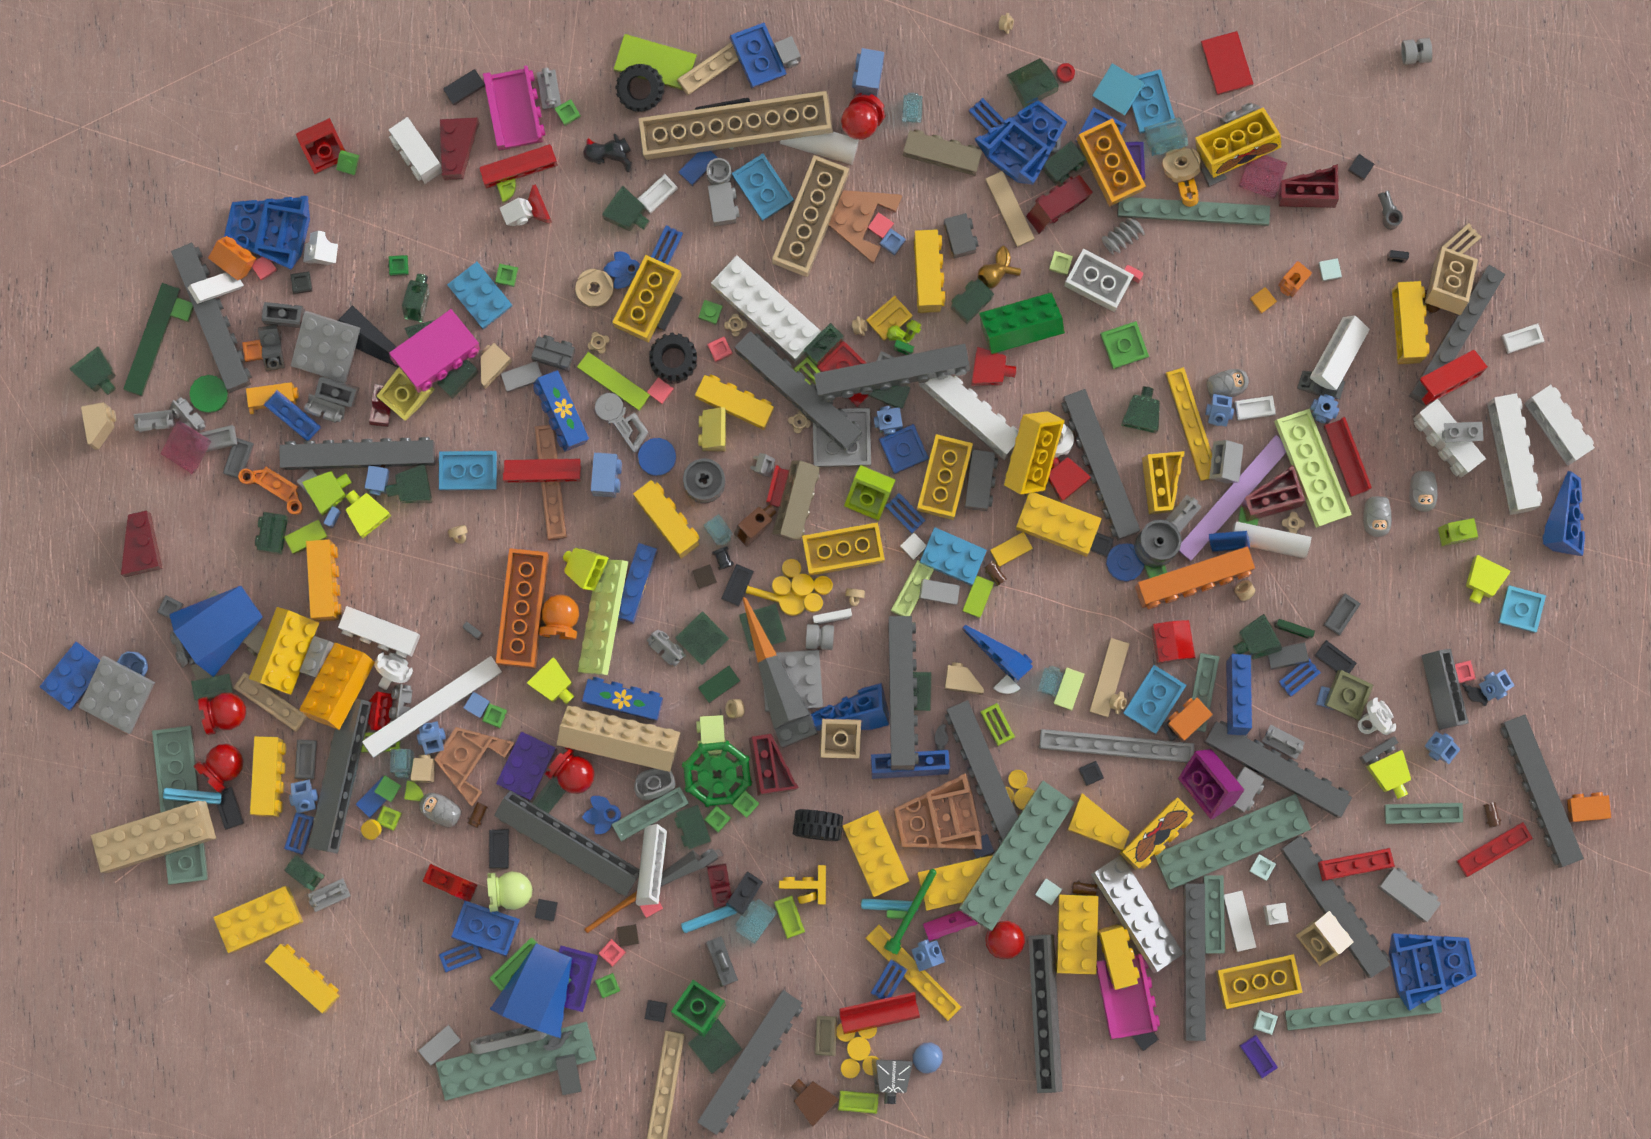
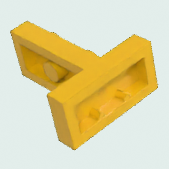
[779,865,826,905]

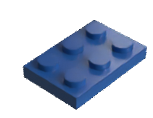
[729,22,787,89]
[39,642,100,711]
[451,901,520,957]

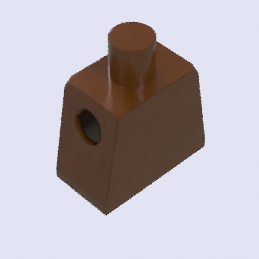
[734,504,777,547]
[791,1079,839,1126]

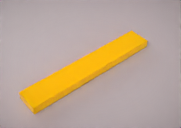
[1165,367,1212,481]
[866,925,961,1021]

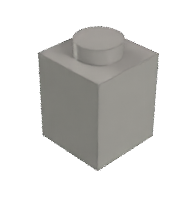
[774,36,801,68]

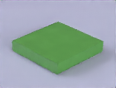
[1100,321,1149,369]

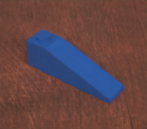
[1543,471,1585,556]
[962,625,1033,683]
[811,683,890,731]

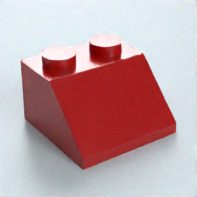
[296,118,345,174]
[1151,620,1195,664]

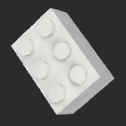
[389,117,442,184]
[1064,249,1134,312]

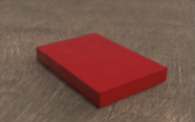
[1201,31,1254,95]
[817,341,875,408]

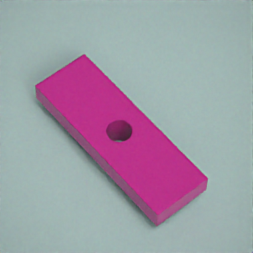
[923,911,978,941]

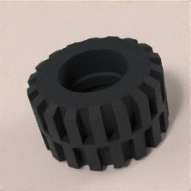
[615,64,665,112]
[649,333,697,384]
[792,809,843,841]

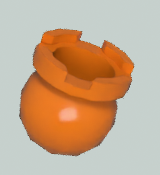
[539,594,579,640]

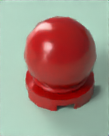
[841,93,886,140]
[198,693,246,735]
[193,744,244,793]
[545,747,595,794]
[985,920,1025,960]

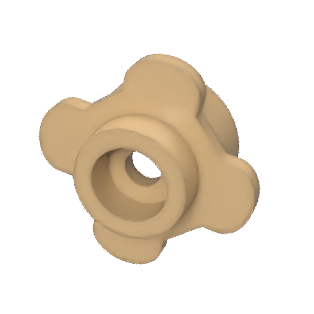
[999,13,1014,34]
[724,314,747,337]
[852,316,867,336]
[588,332,610,354]
[788,411,811,433]
[1282,512,1305,534]
[1110,691,1127,714]

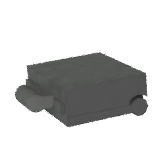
[705,936,738,987]

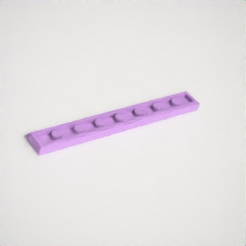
[1179,435,1286,562]

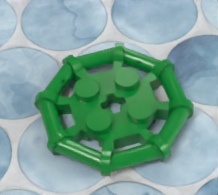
[682,740,752,808]

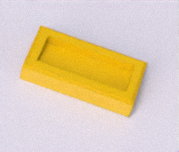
[990,532,1033,567]

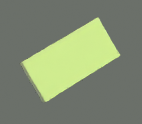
[1054,668,1085,711]

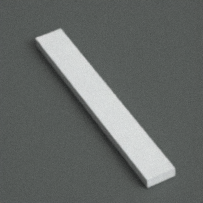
[362,656,502,758]

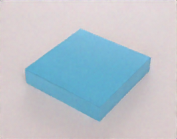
[1092,63,1145,115]
[1498,586,1546,633]

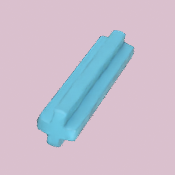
[163,788,222,804]
[861,899,918,912]
[681,906,737,933]

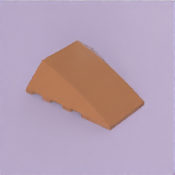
[895,773,982,849]

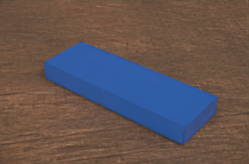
[264,390,321,441]

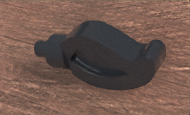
[1462,683,1488,706]

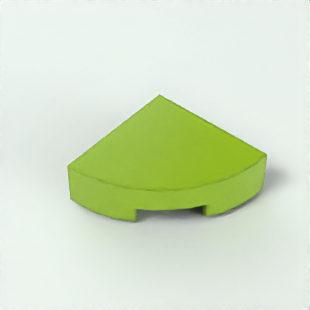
[497,178,516,203]
[404,780,424,802]

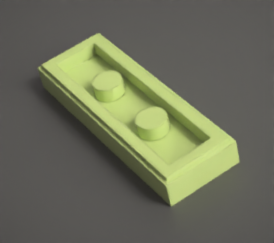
[891,560,934,616]

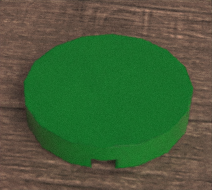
[189,375,228,413]

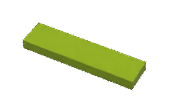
[577,352,650,411]

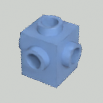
[1205,394,1234,427]
[1310,394,1339,423]
[874,406,903,435]
[1479,669,1515,701]
[417,721,446,755]
[1425,731,1460,764]
[289,779,318,813]
[911,939,945,972]

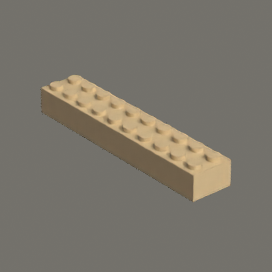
[639,91,833,160]

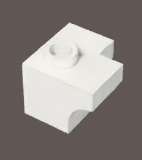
[303,231,338,265]

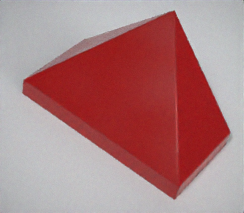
[528,184,552,224]
[368,692,393,731]

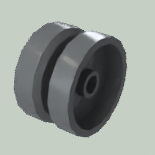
[683,458,726,504]
[1134,520,1182,568]

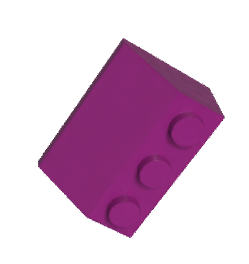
[1178,749,1244,819]

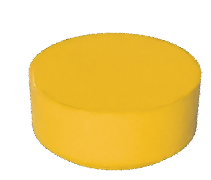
[361,819,382,840]

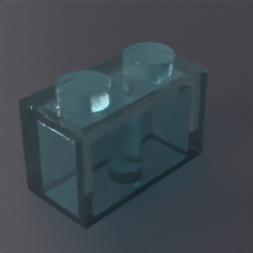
[1144,117,1188,156]
[390,749,414,779]
[735,899,777,944]

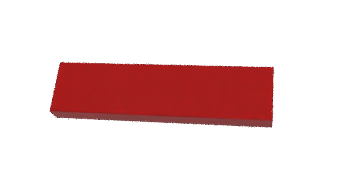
[1456,822,1533,877]
[1318,848,1395,881]

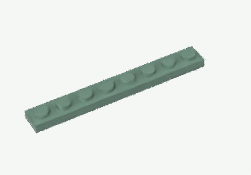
[1117,197,1270,226]
[1285,995,1442,1030]

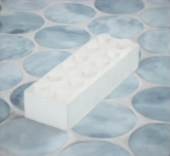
[711,255,821,363]
[919,375,1019,460]
[1487,393,1542,515]

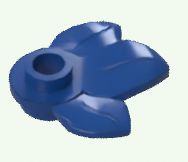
[603,251,640,289]
[582,796,621,834]

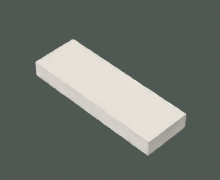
[188,272,244,304]
[1224,891,1256,952]

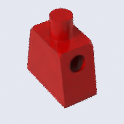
[971,347,1017,386]
[1048,457,1091,503]

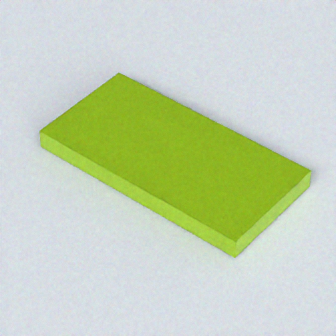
[614,34,697,91]

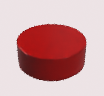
[1056,63,1075,83]

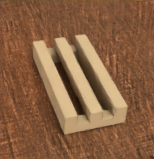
[1440,223,1481,254]

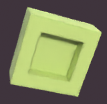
[1049,251,1073,276]

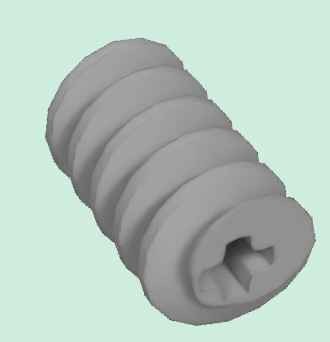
[1102,217,1145,255]

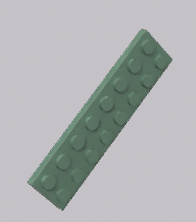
[152,726,208,885]
[959,781,1075,931]
[1154,794,1311,890]
[436,1022,597,1101]

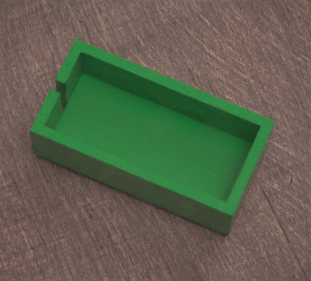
[979,292,1065,354]

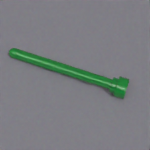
[884,869,937,954]

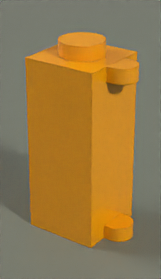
[246,382,299,414]

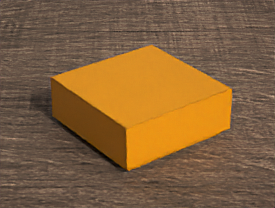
[1250,287,1277,314]

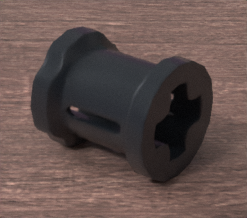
[712,546,734,570]

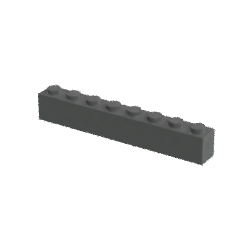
[171,243,252,393]
[1409,265,1506,406]
[735,331,862,452]
[814,344,971,402]
[1061,389,1141,541]
[279,437,435,470]
[888,616,918,770]
[308,698,372,854]
[945,700,1018,845]
[1500,714,1584,868]
[1203,720,1352,818]
[494,790,640,896]
[1280,836,1390,978]
[1183,884,1206,1041]
[1028,935,1063,1093]
[698,990,804,1135]

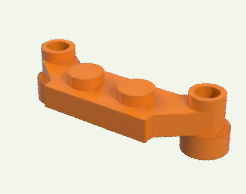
[238,466,303,515]

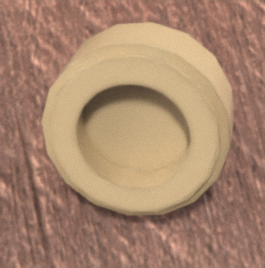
[448,525,468,544]
[1234,580,1255,601]
[845,588,865,606]
[725,699,745,719]

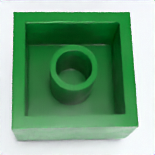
[671,980,726,1037]

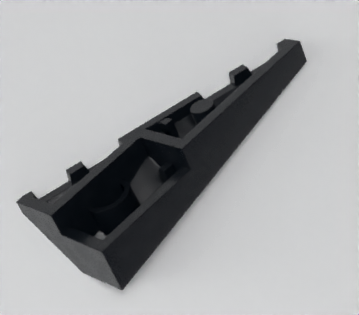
[338,305,399,368]

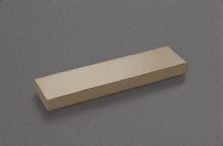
[677,42,739,96]
[985,171,1035,247]
[1089,638,1129,717]
[233,672,307,732]

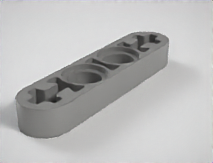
[470,1026,547,1054]

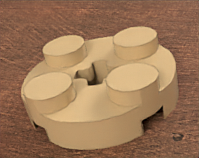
[1163,146,1201,183]
[575,269,614,308]

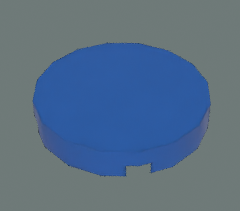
[638,438,676,476]
[1106,543,1144,582]

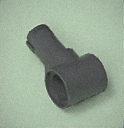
[1378,191,1403,230]

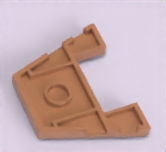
[829,190,902,264]
[434,727,515,807]

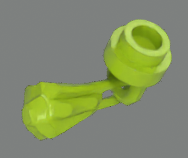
[886,319,921,344]

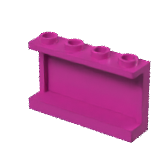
[483,65,545,151]
[389,309,480,393]
[1096,954,1160,1040]

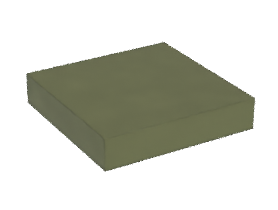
[1324,670,1373,720]

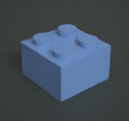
[852,48,884,97]
[591,453,622,498]

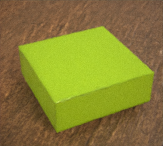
[377,805,402,831]

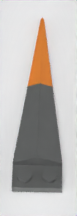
[743,597,818,748]
[584,848,723,933]

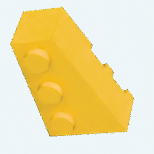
[1142,451,1185,515]

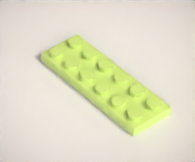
[1274,409,1352,528]
[578,560,628,675]

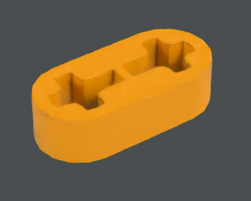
[1178,177,1199,207]

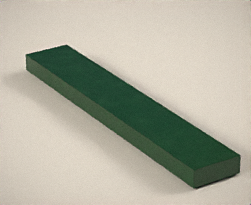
[123,283,181,396]

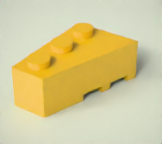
[1067,793,1130,851]
[1097,924,1140,990]

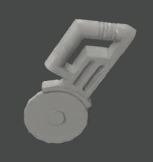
[595,393,648,453]

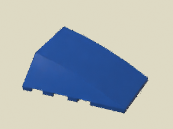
[975,100,1067,185]
[224,196,310,269]
[169,586,263,677]
[1389,933,1477,1010]
[490,943,572,1038]

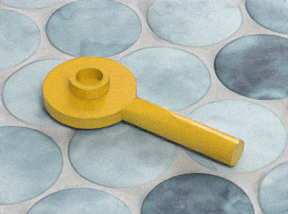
[746,586,805,616]

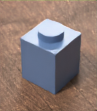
[365,466,390,496]

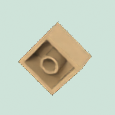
[1296,911,1353,966]

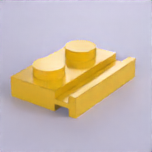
[866,295,913,341]

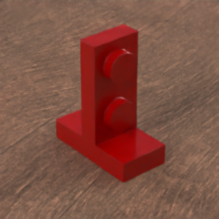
[422,864,477,902]

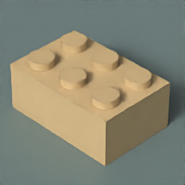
[1425,247,1478,315]

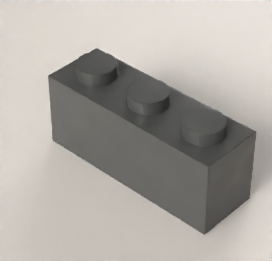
[964,449,998,511]

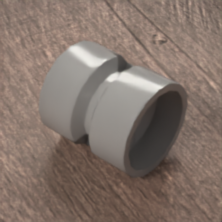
[1401,38,1432,65]
[706,158,732,185]
[806,624,834,650]

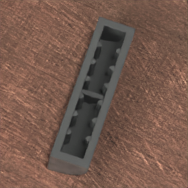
[1421,649,1469,730]

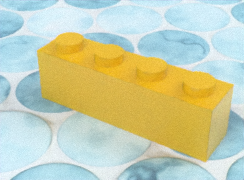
[695,374,774,430]
[265,944,340,1014]

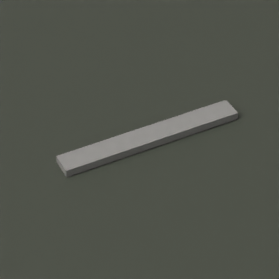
[1039,729,1195,763]

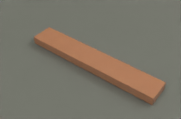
[535,425,567,540]

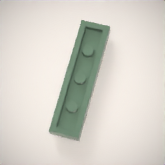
[1192,653,1219,732]
[612,786,689,842]
[1384,803,1463,824]
[1203,875,1225,954]

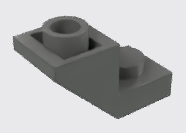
[258,324,285,371]
[1297,371,1345,400]

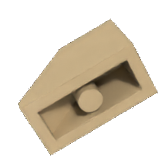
[481,343,512,389]
[944,662,984,695]
[411,755,435,783]

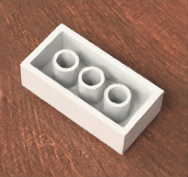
[1524,385,1595,466]
[1413,399,1486,478]

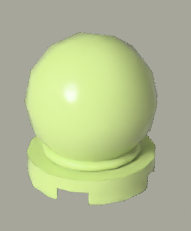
[487,871,533,912]

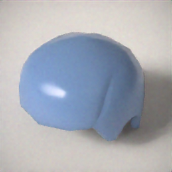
[117,651,148,676]
[913,1042,943,1074]

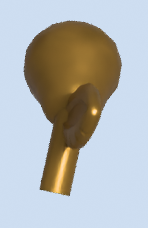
[977,245,1021,289]

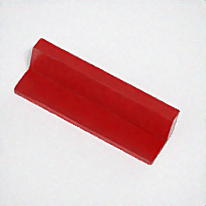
[479,144,558,189]
[1420,350,1488,405]
[1324,417,1372,497]
[503,459,581,483]
[839,992,920,1035]

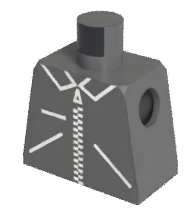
[872,1059,912,1104]

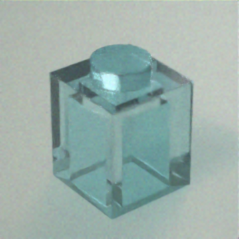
[902,93,923,123]
[703,514,733,546]
[1037,666,1063,697]

